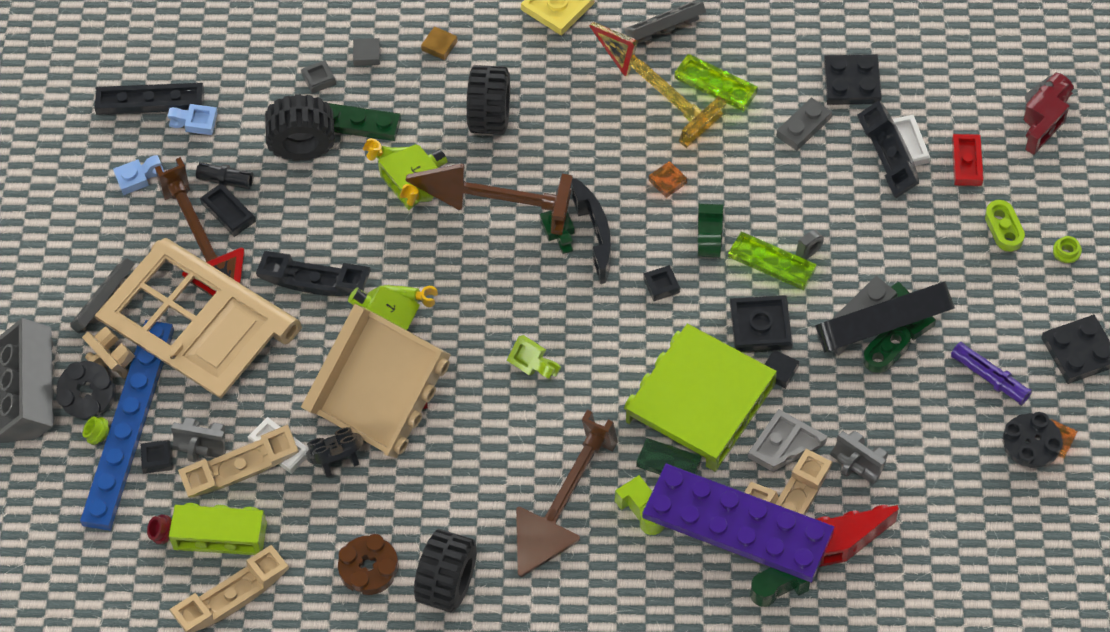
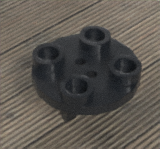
[1002,412,1063,468]
[306,427,363,477]

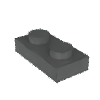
[776,97,832,151]

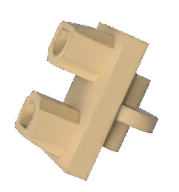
[82,326,135,379]

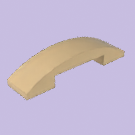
[178,424,299,498]
[775,449,832,515]
[170,545,289,632]

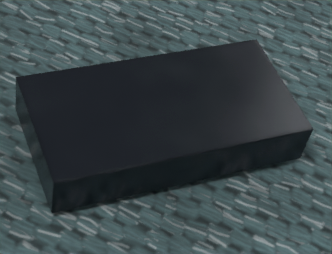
[200,183,256,237]

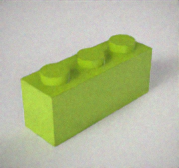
[169,503,267,555]

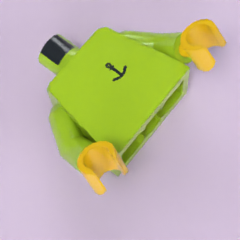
[362,138,448,210]
[348,285,438,330]

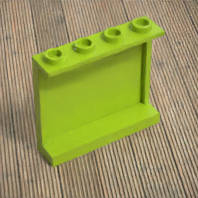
[624,323,777,472]

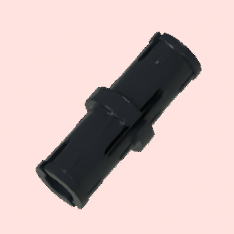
[196,162,253,189]

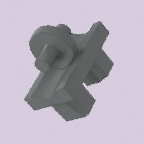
[171,417,226,462]
[830,431,888,484]

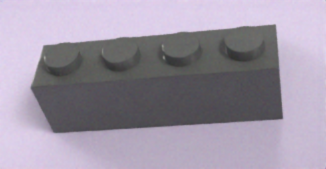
[0,318,54,443]

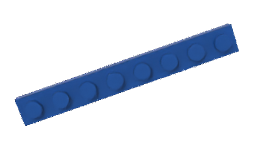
[80,320,174,531]

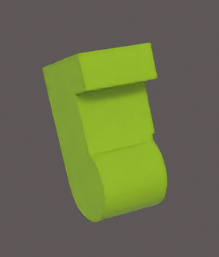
[615,475,665,535]

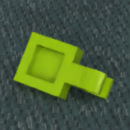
[506,335,561,379]

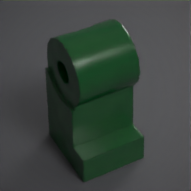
[698,204,724,258]
[750,567,810,607]

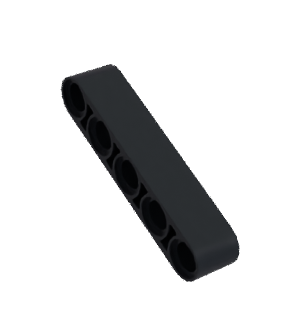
[815,281,955,353]

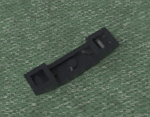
[857,100,919,198]
[571,178,611,284]
[256,250,371,296]

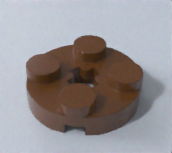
[338,534,399,595]

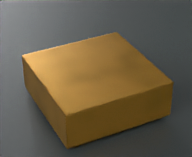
[421,26,458,60]

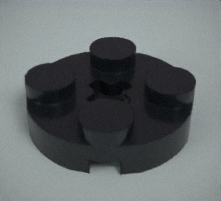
[56,361,116,419]

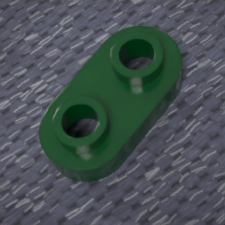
[863,326,911,373]

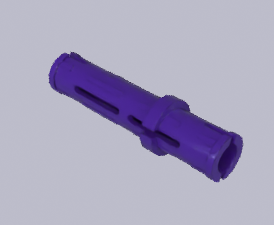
[951,341,1032,406]

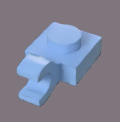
[167,104,217,135]
[113,155,164,195]

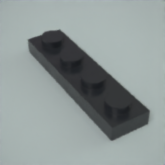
[94,82,204,115]

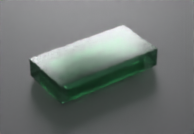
[636,438,702,475]

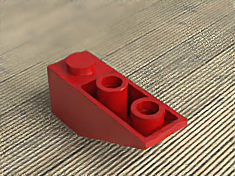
[816,505,899,567]

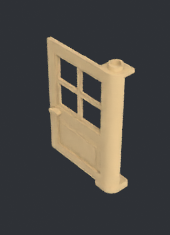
[95,238,302,399]

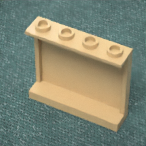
[301,304,451,458]

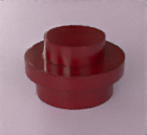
[147,514,172,545]

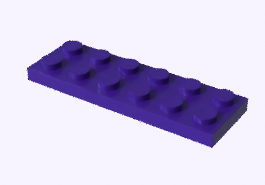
[642,463,834,583]

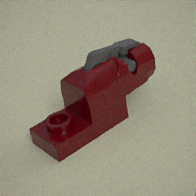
[1023,72,1074,155]

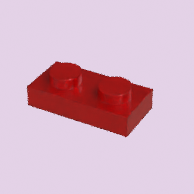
[952,134,983,186]

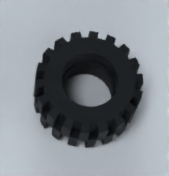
[467,65,510,135]
[265,94,335,161]
[414,529,477,613]

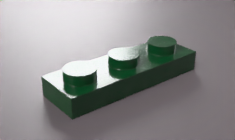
[328,103,401,141]

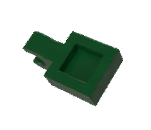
[539,211,575,254]

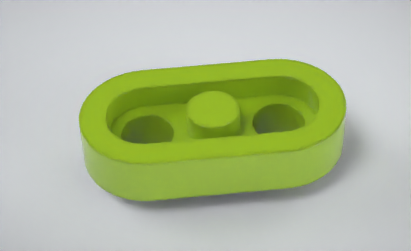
[985,200,1025,252]

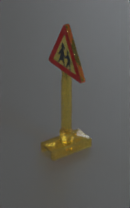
[589,22,727,148]

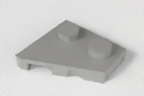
[748,409,827,472]

